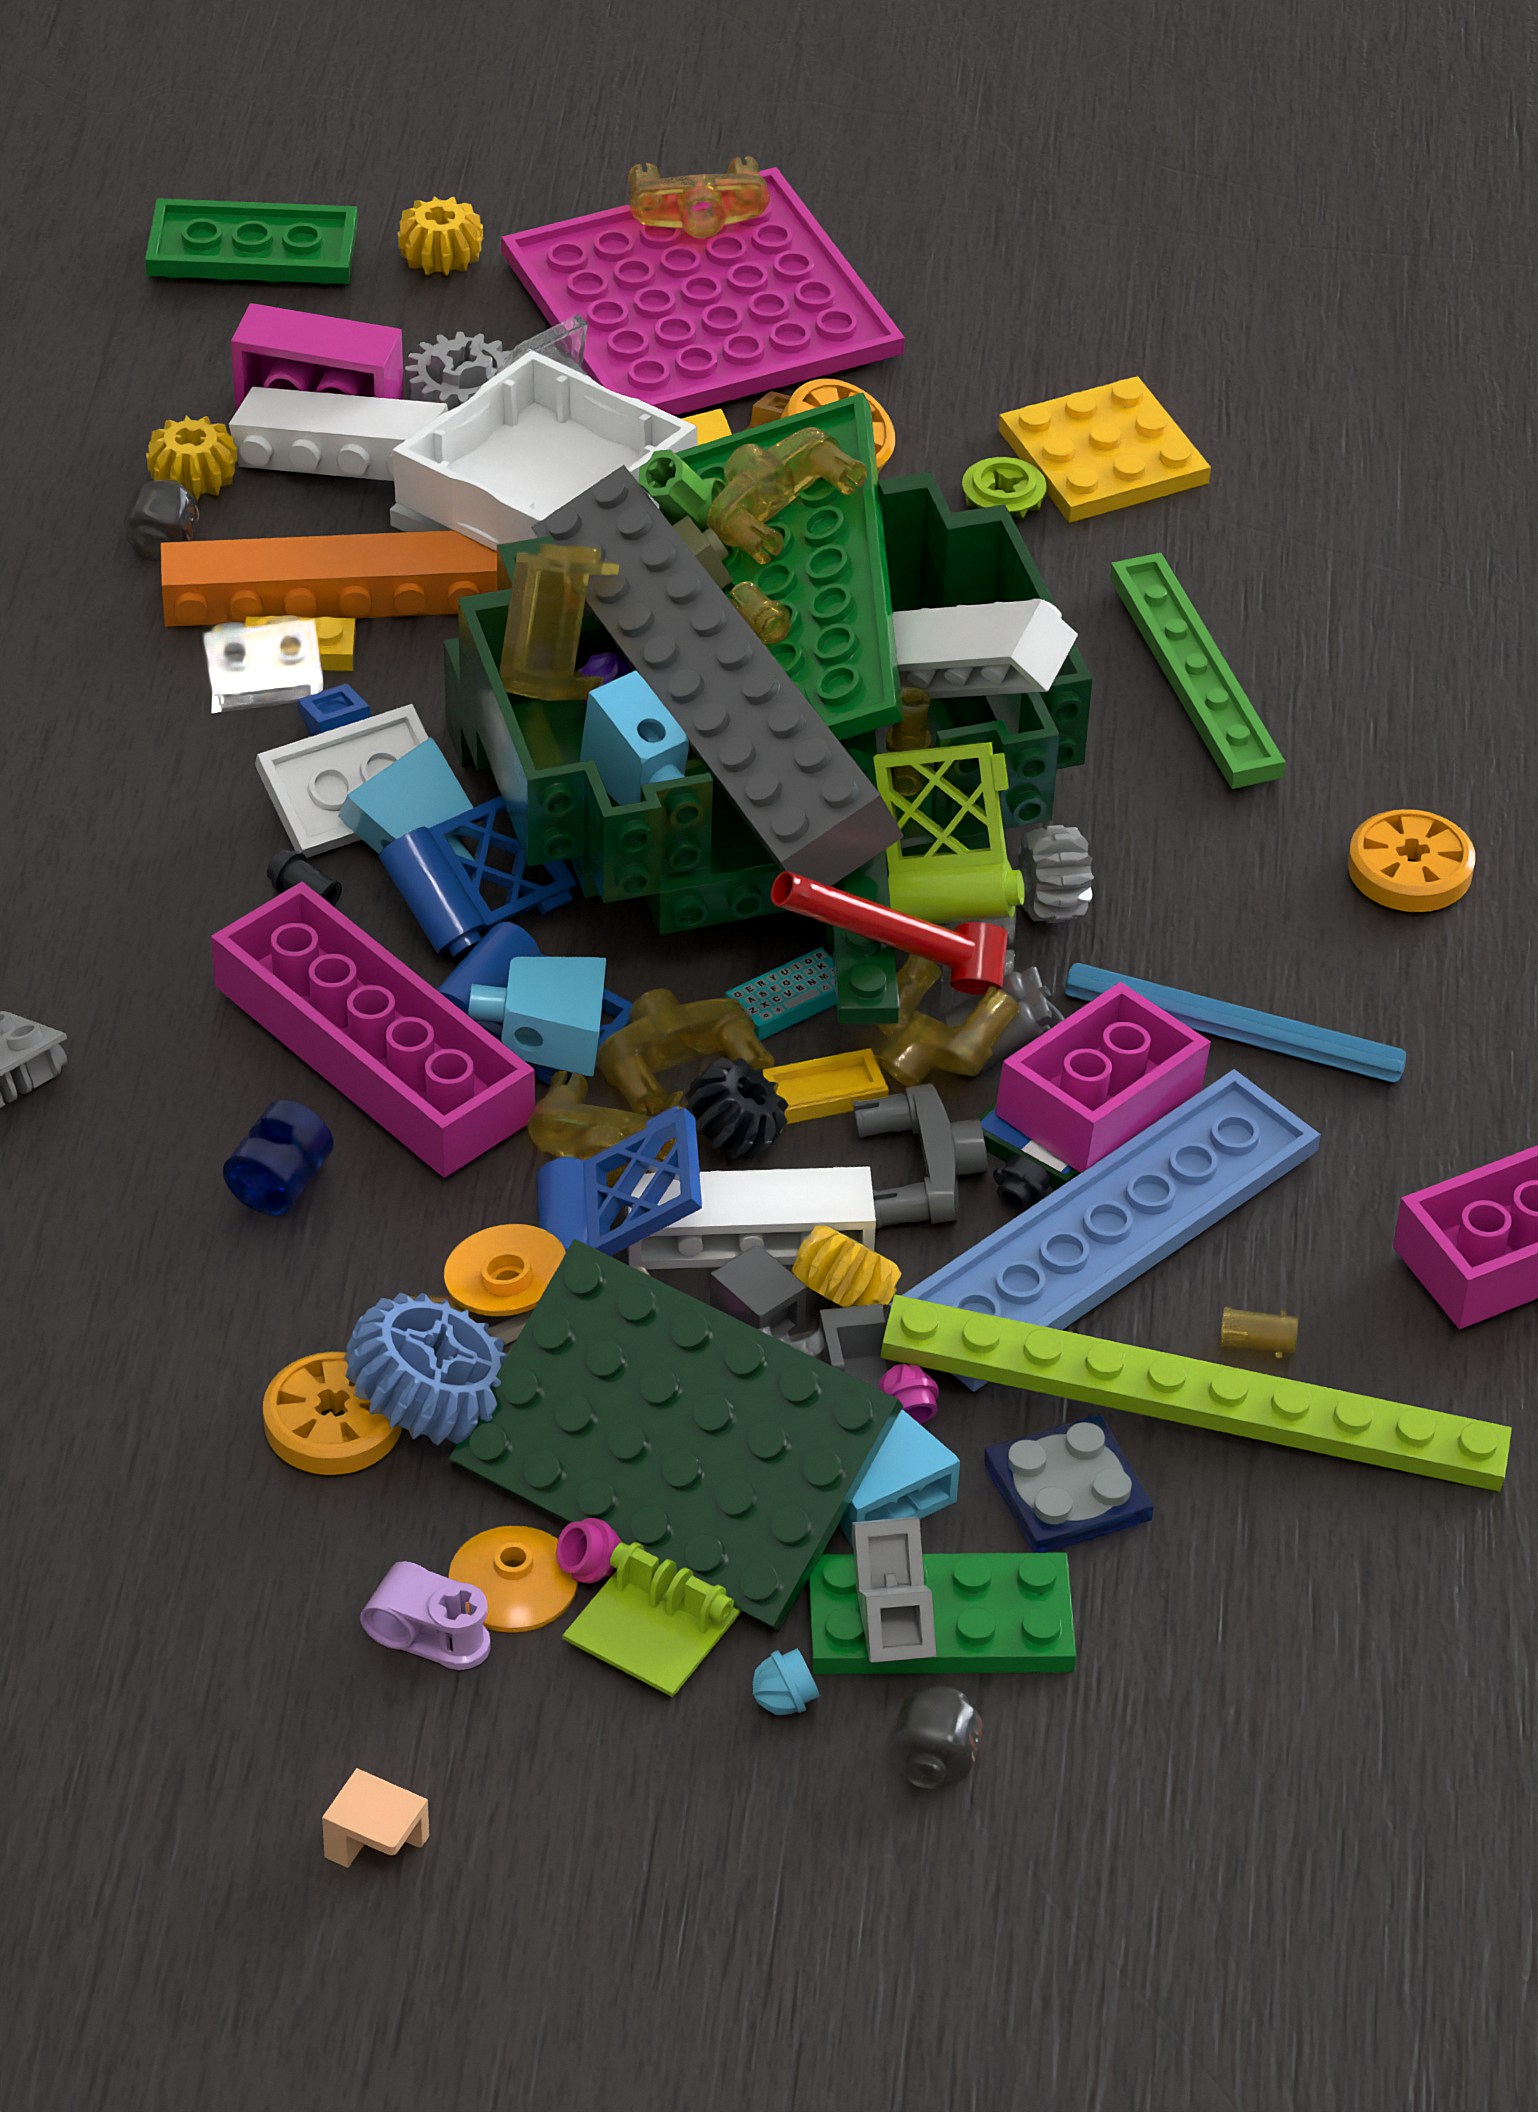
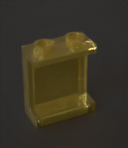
[499,543,619,701]

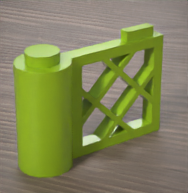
[873,742,1025,925]

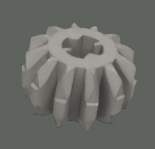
[1017,825,1094,923]

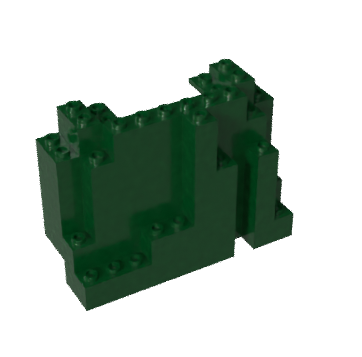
[443,471,1092,945]

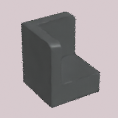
[710,1246,807,1342]
[818,1304,887,1389]

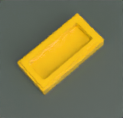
[763,1048,889,1125]

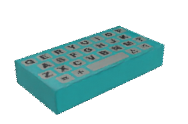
[725,947,836,1041]

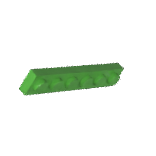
[1110,553,1285,789]

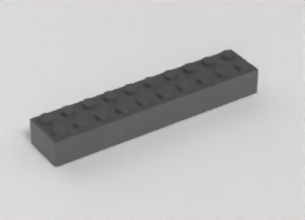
[531,465,904,886]

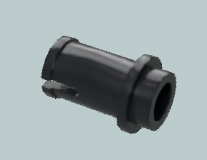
[267,850,342,907]

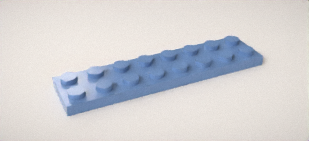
[888,1069,1321,1392]

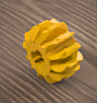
[398,196,483,276]
[146,415,237,501]
[791,1225,901,1308]

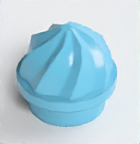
[753,1648,820,1715]

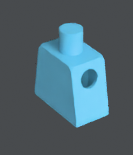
[579,670,689,805]
[338,737,475,861]
[468,957,606,1076]
[839,1410,960,1547]

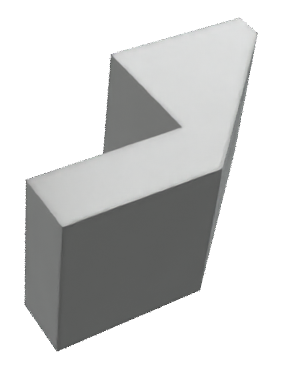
[851,1517,936,1662]

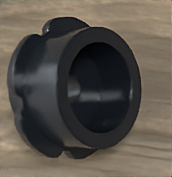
[993,1155,1051,1211]

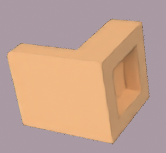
[322,1768,429,1868]

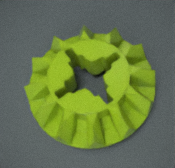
[962,457,1047,519]

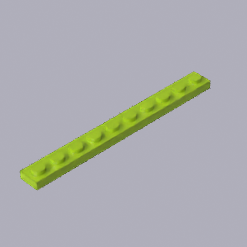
[880,1294,1512,1492]

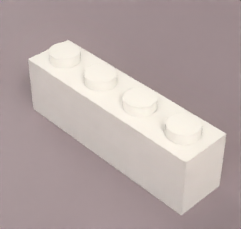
[229,387,448,481]
[893,599,1078,701]
[625,1167,876,1269]

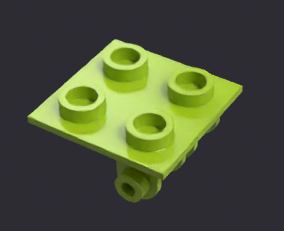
[562,1542,742,1697]

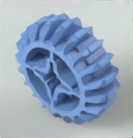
[344,1293,508,1445]

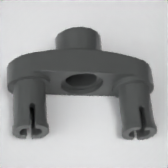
[853,1083,988,1229]

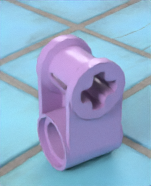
[360,1561,491,1670]

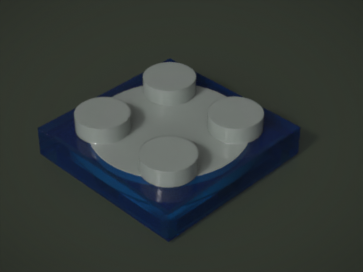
[984,1414,1154,1553]

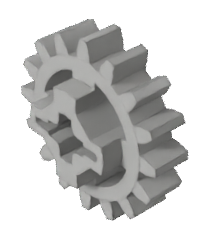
[405,332,514,411]

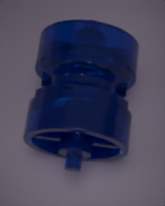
[223,1100,334,1216]

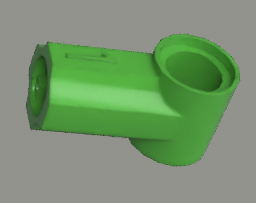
[638,450,731,530]

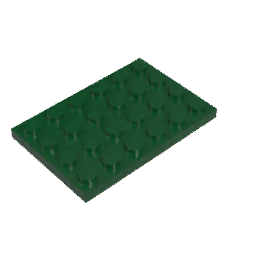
[449,1239,903,1632]

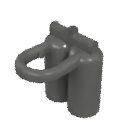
[945,967,1065,1077]

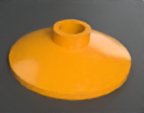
[444,1224,566,1316]
[449,1526,578,1633]

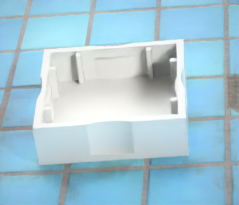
[392,350,697,582]

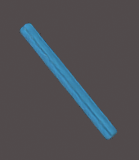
[1065,963,1406,1083]

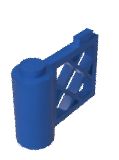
[378,795,577,959]
[436,922,640,1091]
[536,1106,702,1256]

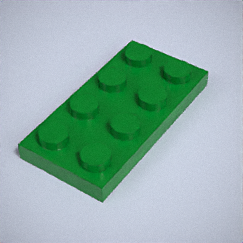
[145,198,358,285]
[808,1553,1076,1674]

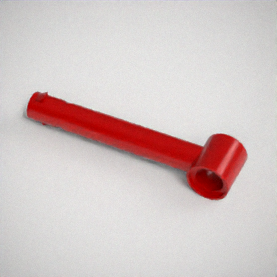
[771,871,1008,995]

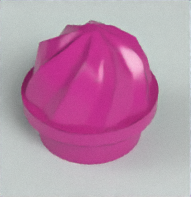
[878,1363,939,1424]
[556,1518,622,1584]

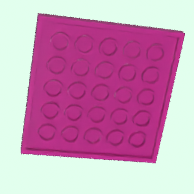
[501,167,905,416]

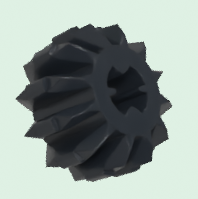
[685,1057,789,1160]

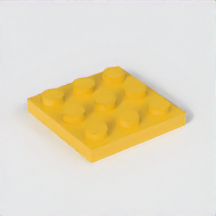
[998,376,1211,523]

